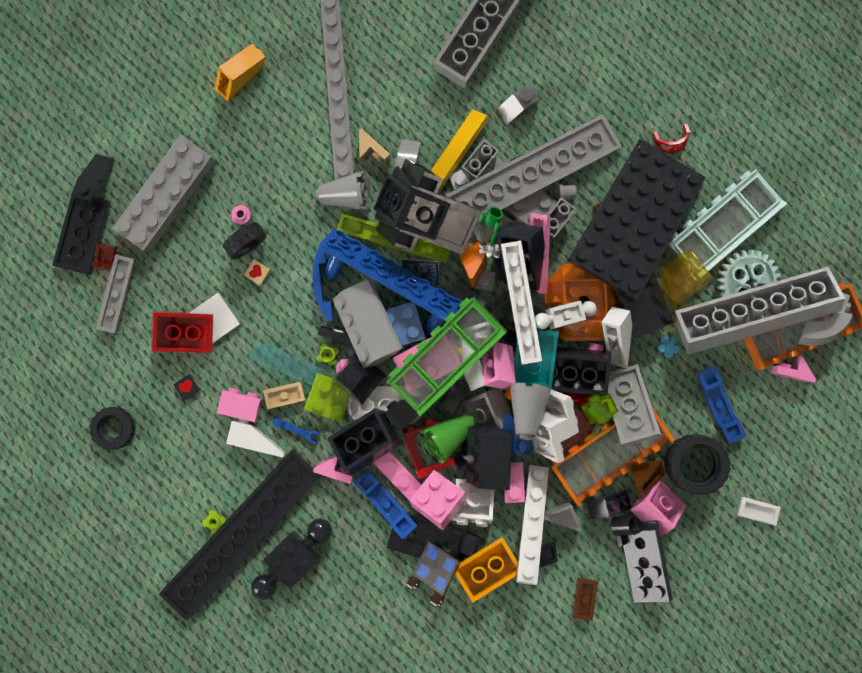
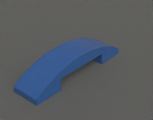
[312,248,334,322]
[697,365,746,444]
[354,469,418,540]

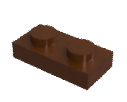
[572,577,598,621]

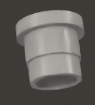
[555,183,577,202]

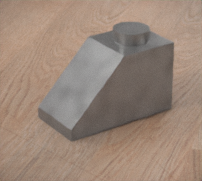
[496,83,540,126]

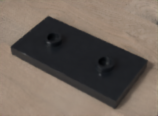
[52,197,111,276]

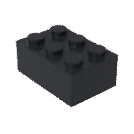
[327,408,401,474]

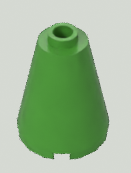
[420,413,476,463]

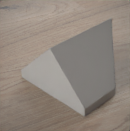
[544,501,582,532]

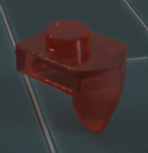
[92,242,118,271]

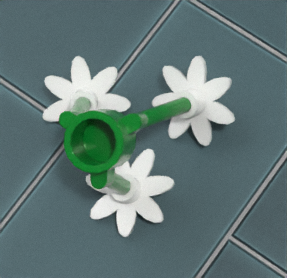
[466,206,503,258]

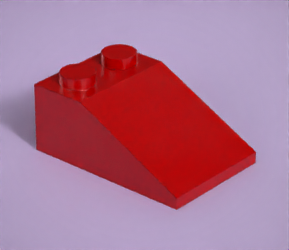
[151,311,213,353]

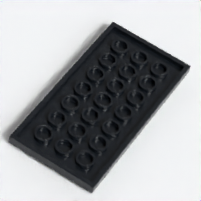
[567,139,706,302]

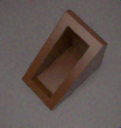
[631,460,664,500]

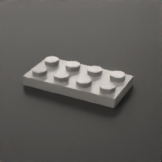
[607,364,661,447]

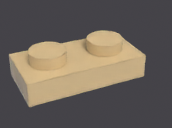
[263,382,306,409]

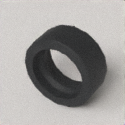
[439,379,468,416]

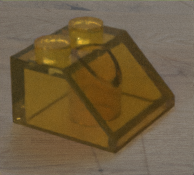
[661,248,713,306]

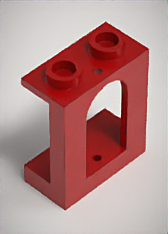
[402,419,455,479]

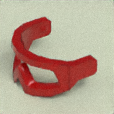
[653,123,690,154]

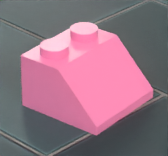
[631,479,687,537]

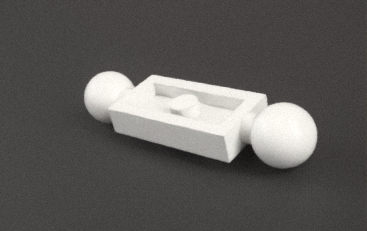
[535,301,597,329]

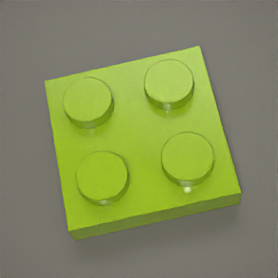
[304,373,350,422]

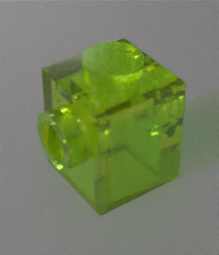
[582,394,618,424]

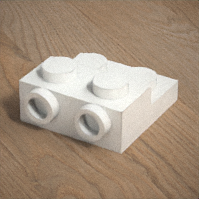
[453,479,494,527]

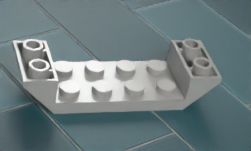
[461,139,576,239]

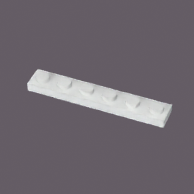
[501,241,542,364]
[516,465,549,585]

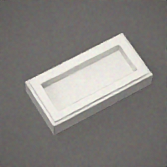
[737,496,781,526]

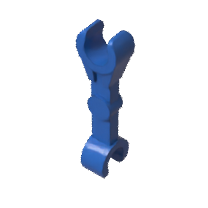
[273,418,321,444]

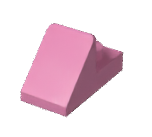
[771,355,816,383]
[313,455,355,484]

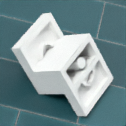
[532,389,579,463]

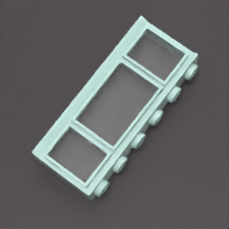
[667,169,787,280]

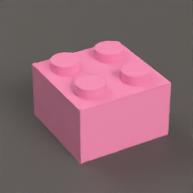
[409,470,467,530]

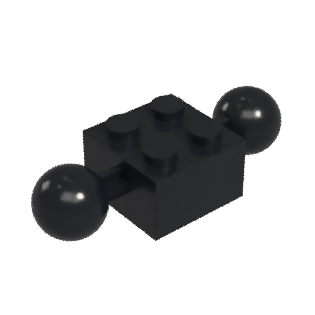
[251,518,332,600]

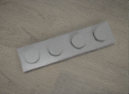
[96,254,136,334]

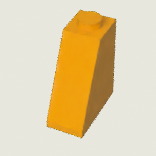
[215,44,266,102]

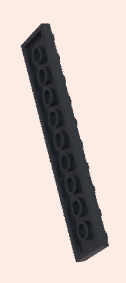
[159,449,321,621]

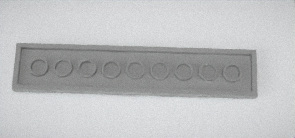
[446,114,622,218]

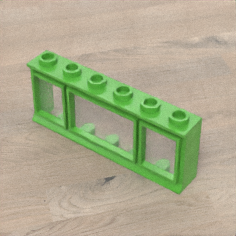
[387,297,508,416]

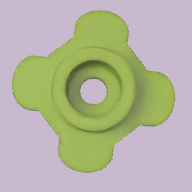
[317,344,339,366]
[202,510,226,534]

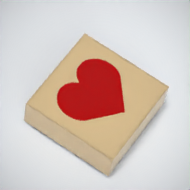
[244,260,271,286]

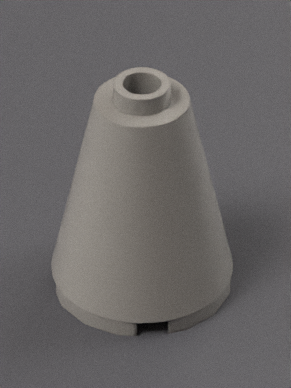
[316,171,371,210]
[511,383,551,440]

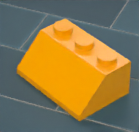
[455,537,518,603]

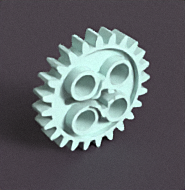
[716,250,781,297]

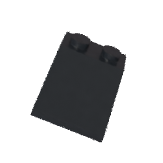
[497,222,545,291]

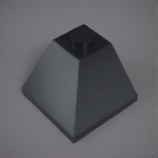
[332,352,386,405]

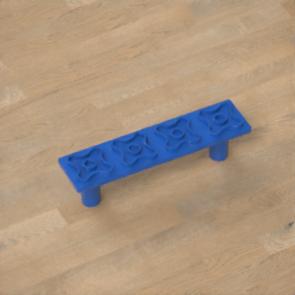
[318,229,462,338]

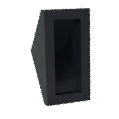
[539,542,558,568]

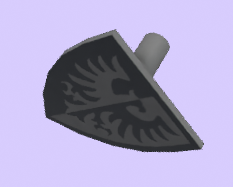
[401,259,439,287]

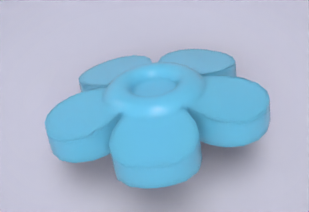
[658,336,680,358]

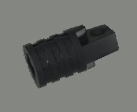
[318,325,351,347]

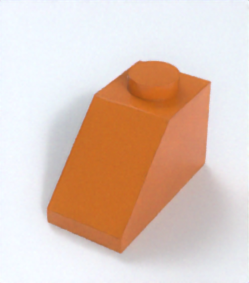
[458,240,487,288]

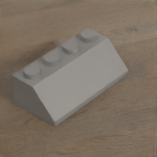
[332,278,402,369]

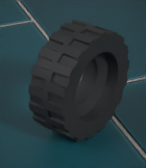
[222,222,267,260]
[89,407,136,450]

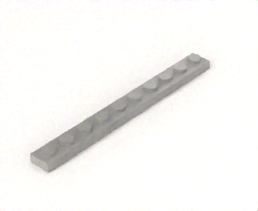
[320,0,354,180]

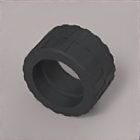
[490,289,550,353]
[664,434,731,495]

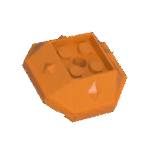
[543,264,621,342]

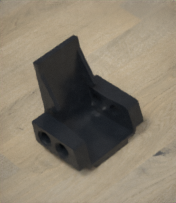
[373,158,481,255]

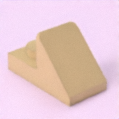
[359,128,391,163]

